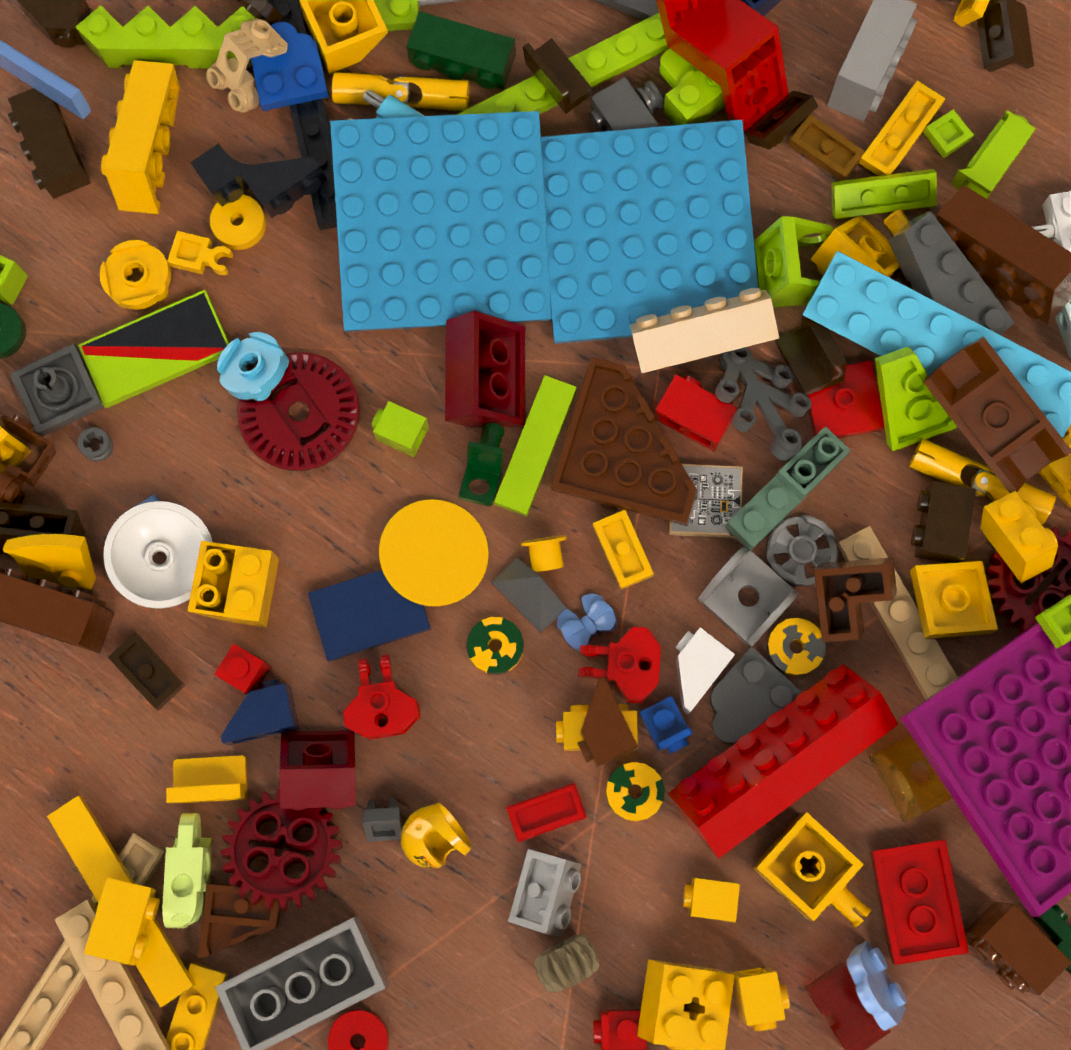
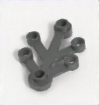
[715,347,811,461]

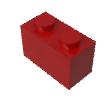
[654,374,738,452]

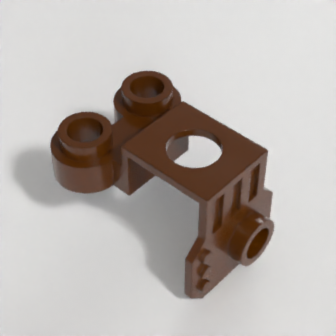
[0,415,56,504]

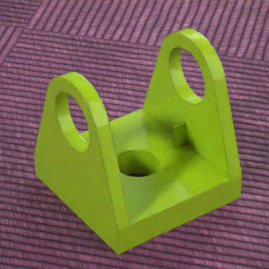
[754,216,834,308]

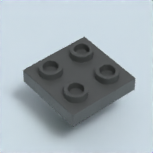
[10,344,105,437]

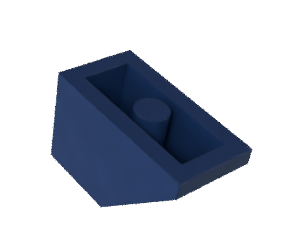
[221,679,300,746]

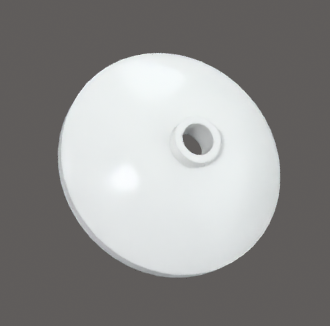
[104,501,213,609]

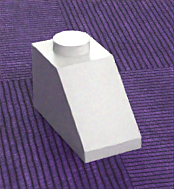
[675,627,735,715]

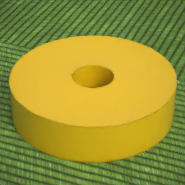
[210,194,266,250]

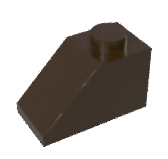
[16,0,90,48]

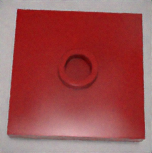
[807,361,885,438]

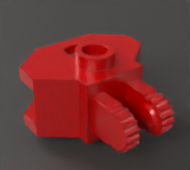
[578,626,661,704]
[343,654,421,740]

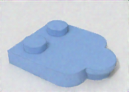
[847,940,907,1031]

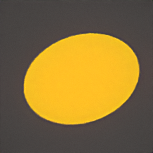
[379,499,489,606]

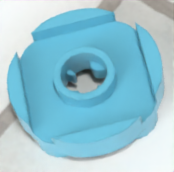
[217,332,289,401]

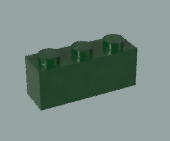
[406,11,516,90]

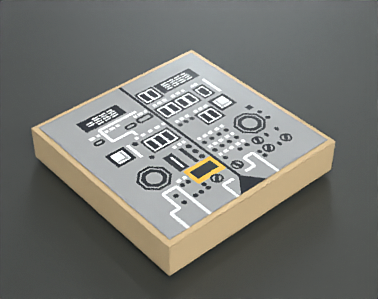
[669,464,743,538]

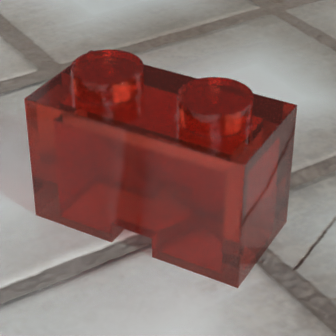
[804,963,891,1050]

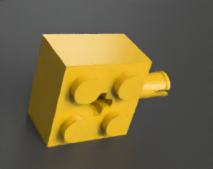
[751,812,871,927]
[637,959,735,1050]

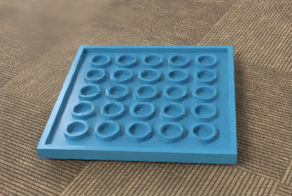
[330,111,552,332]
[541,120,758,344]

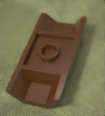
[923,336,1071,493]

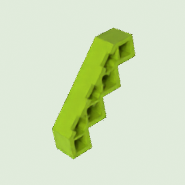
[76,5,256,69]

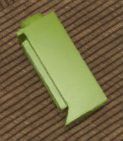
[951,110,1036,199]

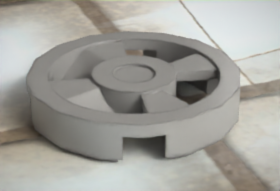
[766,515,838,586]

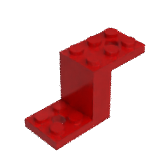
[656,0,789,135]

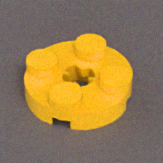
[100,240,171,310]

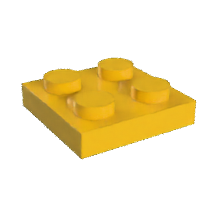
[910,561,998,639]

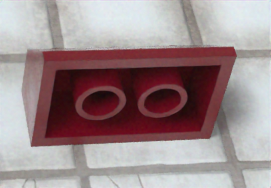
[445,311,525,427]

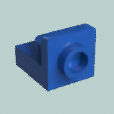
[639,696,693,754]

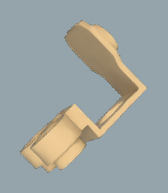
[206,18,288,113]

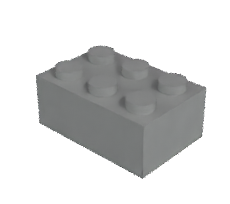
[827,0,918,122]

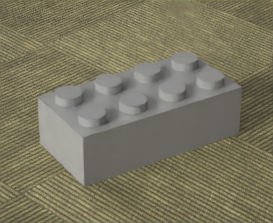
[215,916,390,1050]

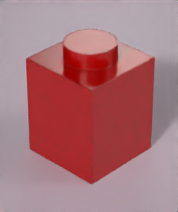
[214,643,272,694]

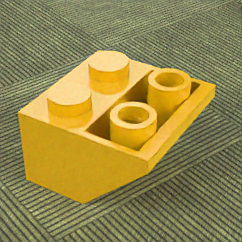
[188,541,279,628]

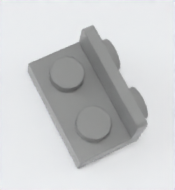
[508,849,581,937]

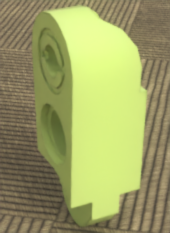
[162,813,212,928]

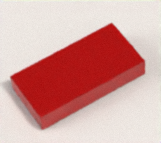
[506,783,587,842]

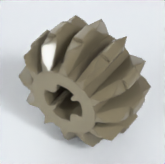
[534,934,600,992]

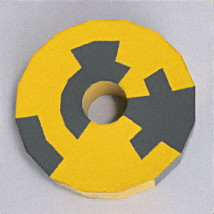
[766,618,826,676]

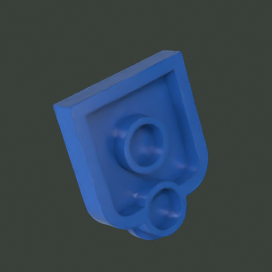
[251,22,329,111]

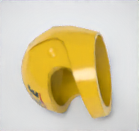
[400,803,472,869]

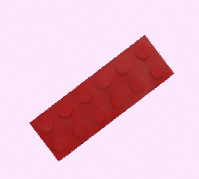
[668,664,899,859]

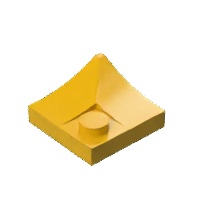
[3,534,96,590]

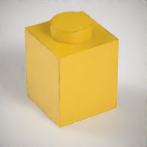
[683,877,740,922]

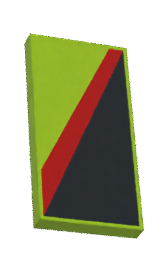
[78,290,229,408]

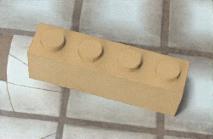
[629,288,779,373]

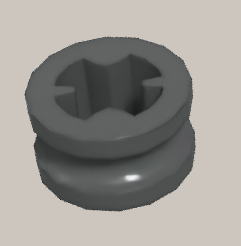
[634,80,664,114]
[78,427,113,462]

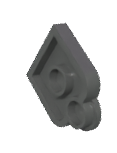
[710,647,802,743]

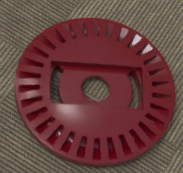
[238,352,360,471]

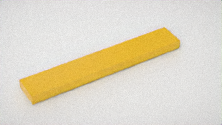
[47,795,196,1007]

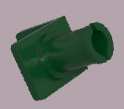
[458,422,505,507]

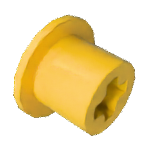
[521,535,567,572]

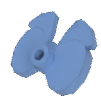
[557,593,618,651]

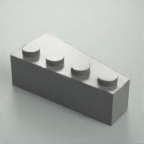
[888,211,1015,335]

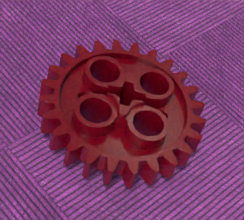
[985,525,1071,634]
[220,789,343,911]

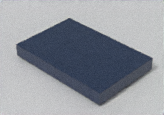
[308,570,431,662]

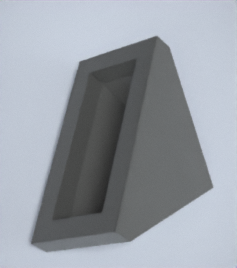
[491,558,566,633]

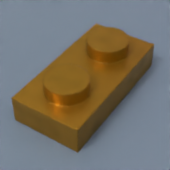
[788,114,865,181]

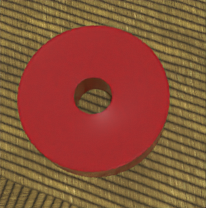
[328,1009,389,1050]

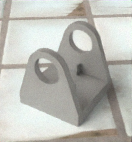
[697,547,799,648]

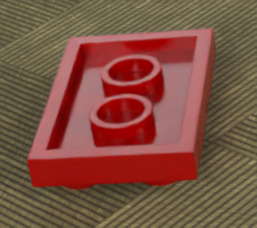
[870,839,969,965]

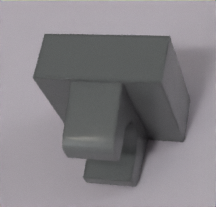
[362,798,404,842]

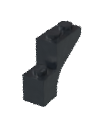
[190,143,327,218]

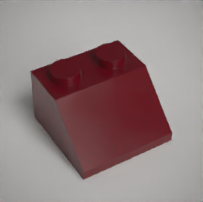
[279,730,355,810]

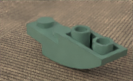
[725,426,851,551]

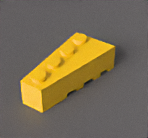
[101,60,180,214]

